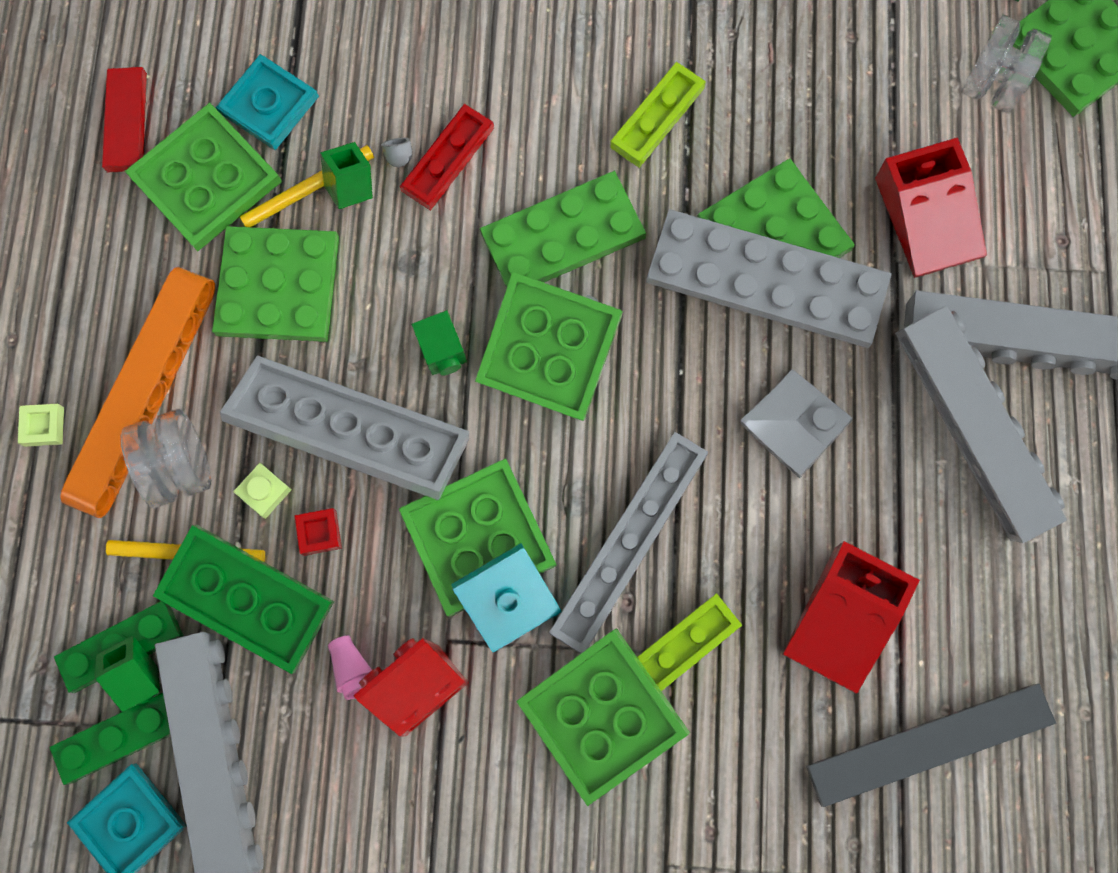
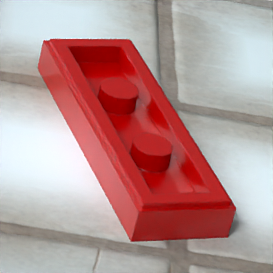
[102,67,147,173]
[400,104,494,211]

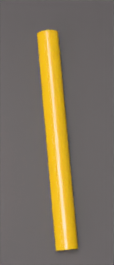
[239,145,375,227]
[106,540,265,562]

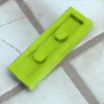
[610,61,706,168]
[637,593,742,691]

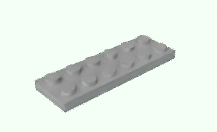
[646,209,892,348]
[220,355,469,500]

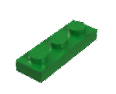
[54,601,184,693]
[49,693,171,785]

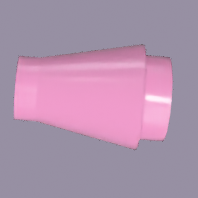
[328,635,372,700]

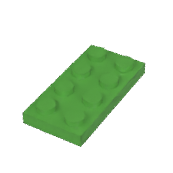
[480,170,646,289]

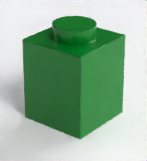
[320,142,373,209]
[411,310,467,376]
[95,636,160,712]

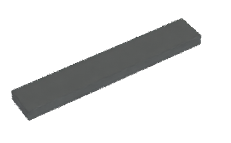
[806,684,1057,807]

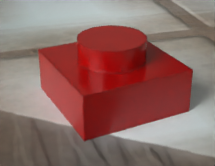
[294,508,342,556]

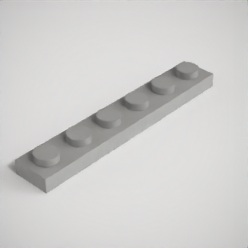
[549,432,708,654]

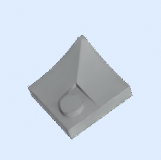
[740,369,852,478]

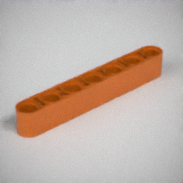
[60,267,215,518]

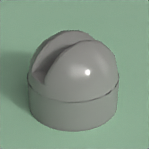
[381,137,412,168]

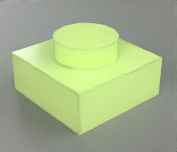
[18,404,64,447]
[233,463,292,519]

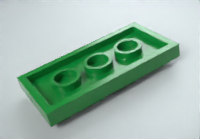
[153,525,335,674]

